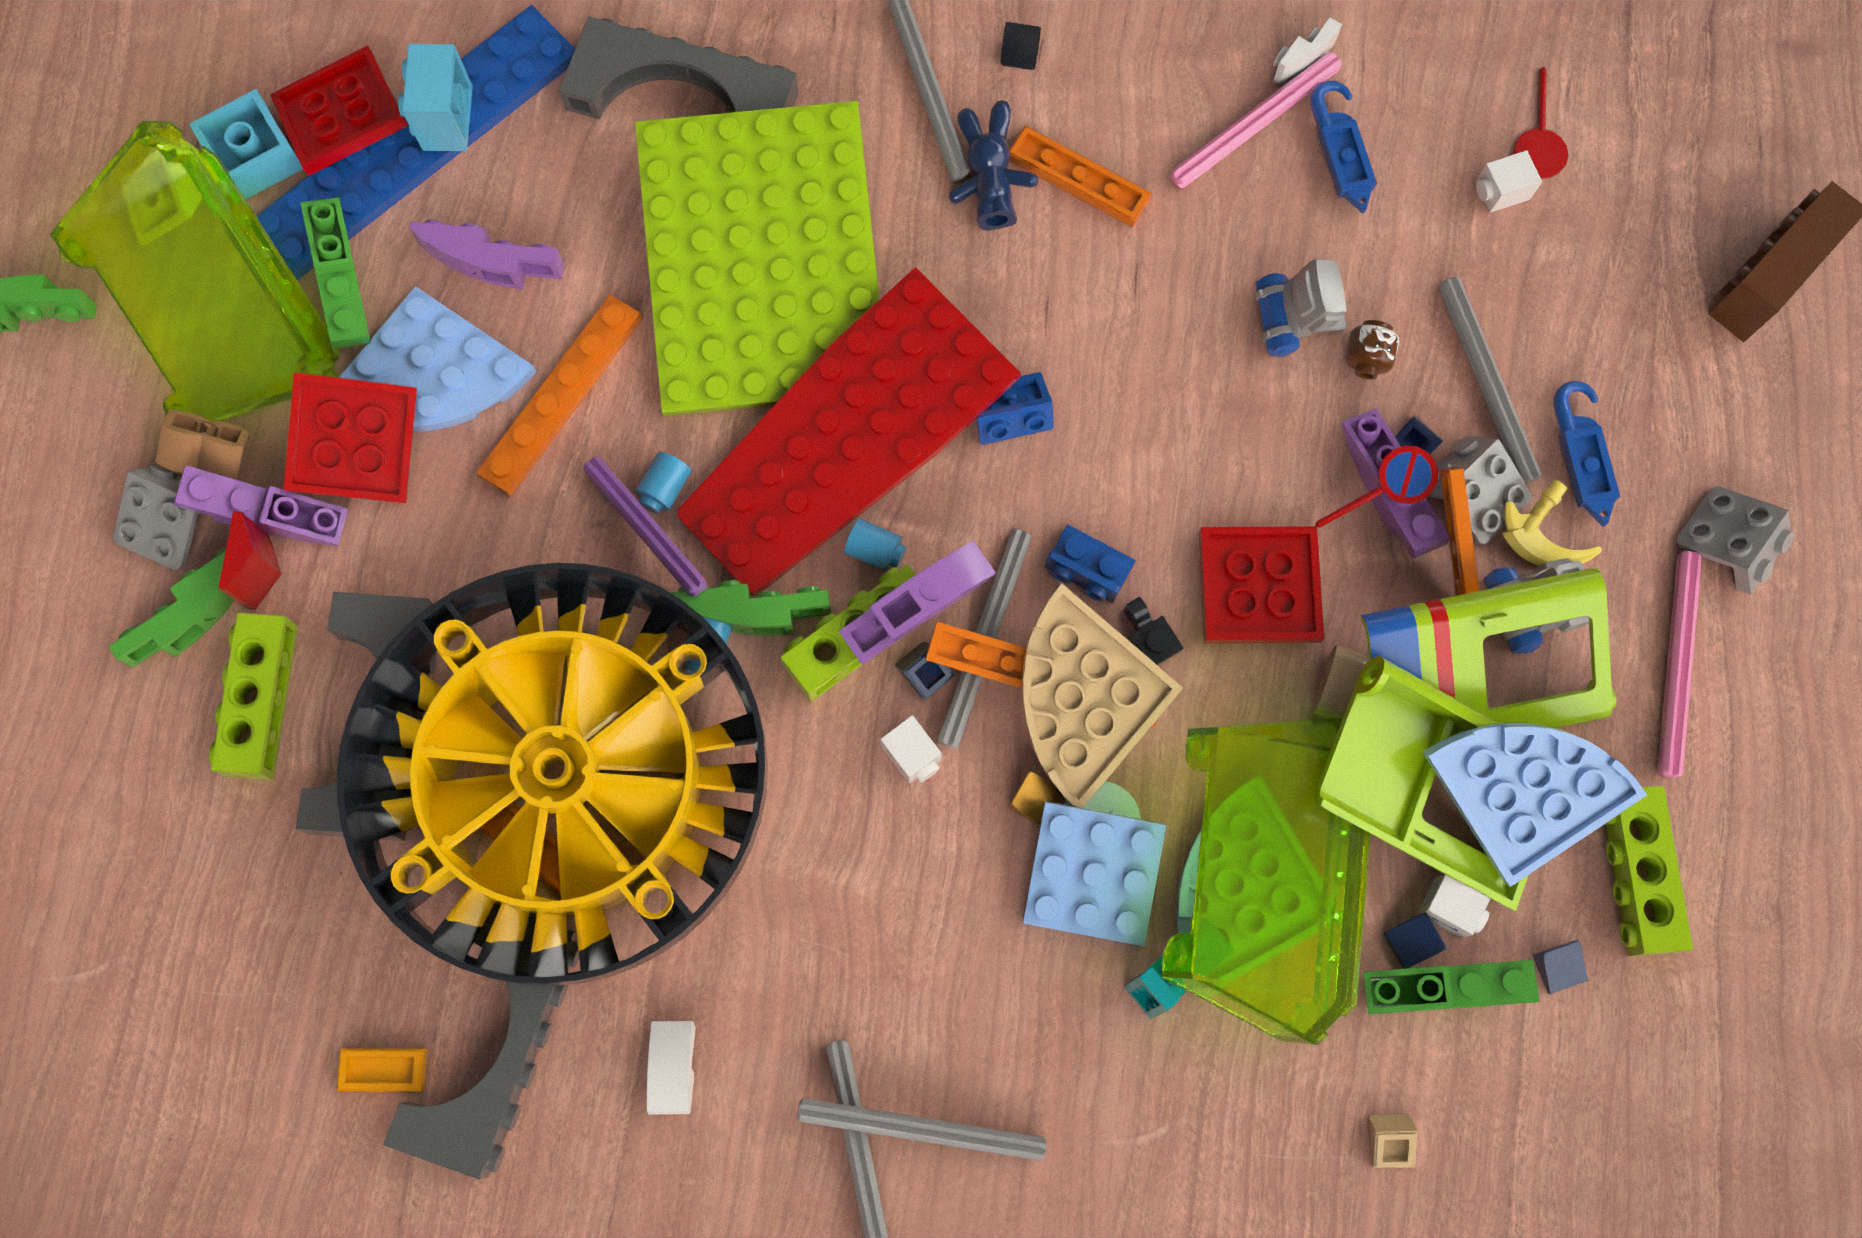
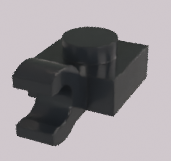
[1123,596,1184,666]

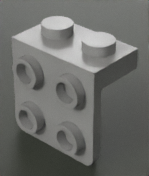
[1428,436,1531,544]
[113,463,201,570]
[1677,487,1794,595]

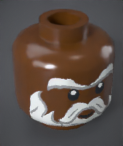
[1345,320,1399,380]

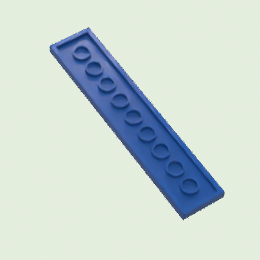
[245,4,575,282]

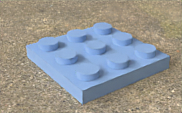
[1023,801,1167,946]

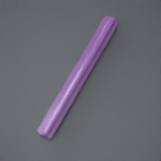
[584,456,707,597]

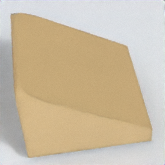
[1368,1114,1418,1169]

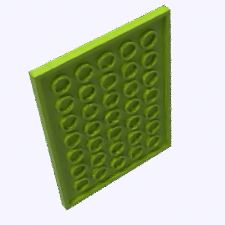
[635,101,880,416]

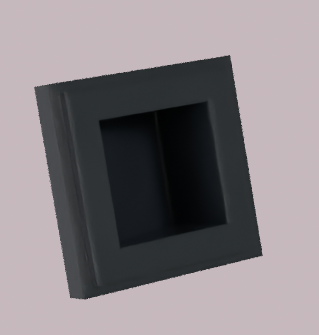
[1000,22,1041,70]

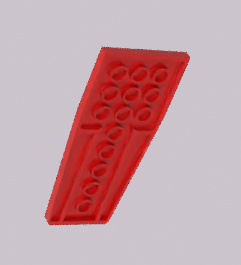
[677,267,1021,595]

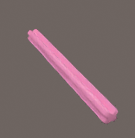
[1170,52,1342,188]
[1657,551,1702,778]

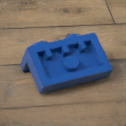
[976,372,1054,445]
[1045,524,1136,603]

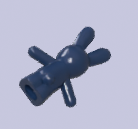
[949,100,1038,231]

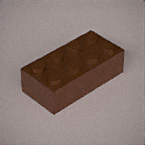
[1708,181,1862,342]

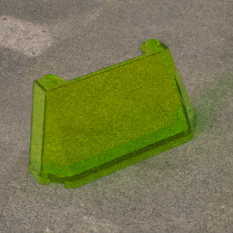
[50,121,340,422]
[1161,718,1370,1045]

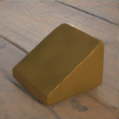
[1008,770,1062,827]

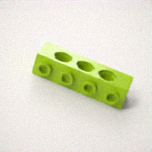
[780,564,916,702]
[209,613,298,780]
[1604,786,1693,956]

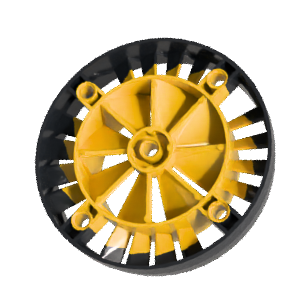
[337,563,768,986]

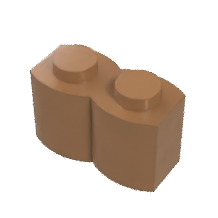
[155,410,250,480]

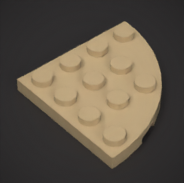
[1021,583,1183,808]

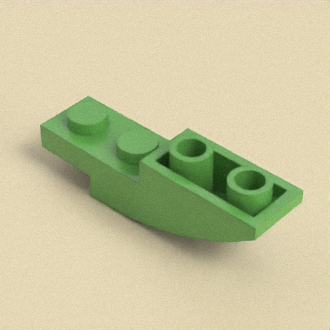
[300,197,371,349]
[0,274,97,334]
[108,547,235,668]
[671,580,831,636]
[1363,960,1540,1014]

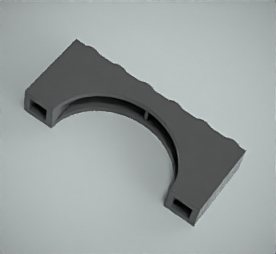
[559,16,798,119]
[295,592,437,841]
[383,904,579,1179]

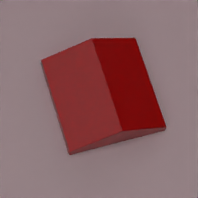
[218,511,282,610]

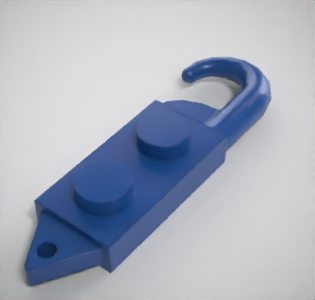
[1310,81,1377,214]
[1553,381,1620,527]

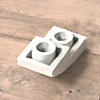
[1273,17,1342,86]
[647,1021,696,1114]

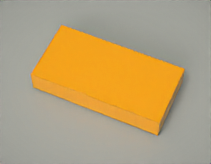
[336,1048,428,1092]

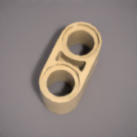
[1312,644,1369,724]

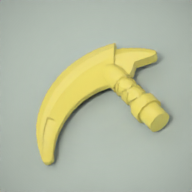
[1502,480,1602,566]

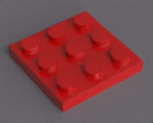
[270,45,409,176]
[284,372,417,503]
[1199,526,1325,644]

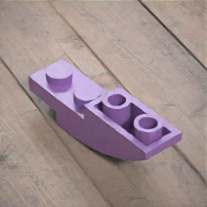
[409,220,564,289]
[1341,408,1450,559]
[173,465,348,546]
[839,541,997,665]

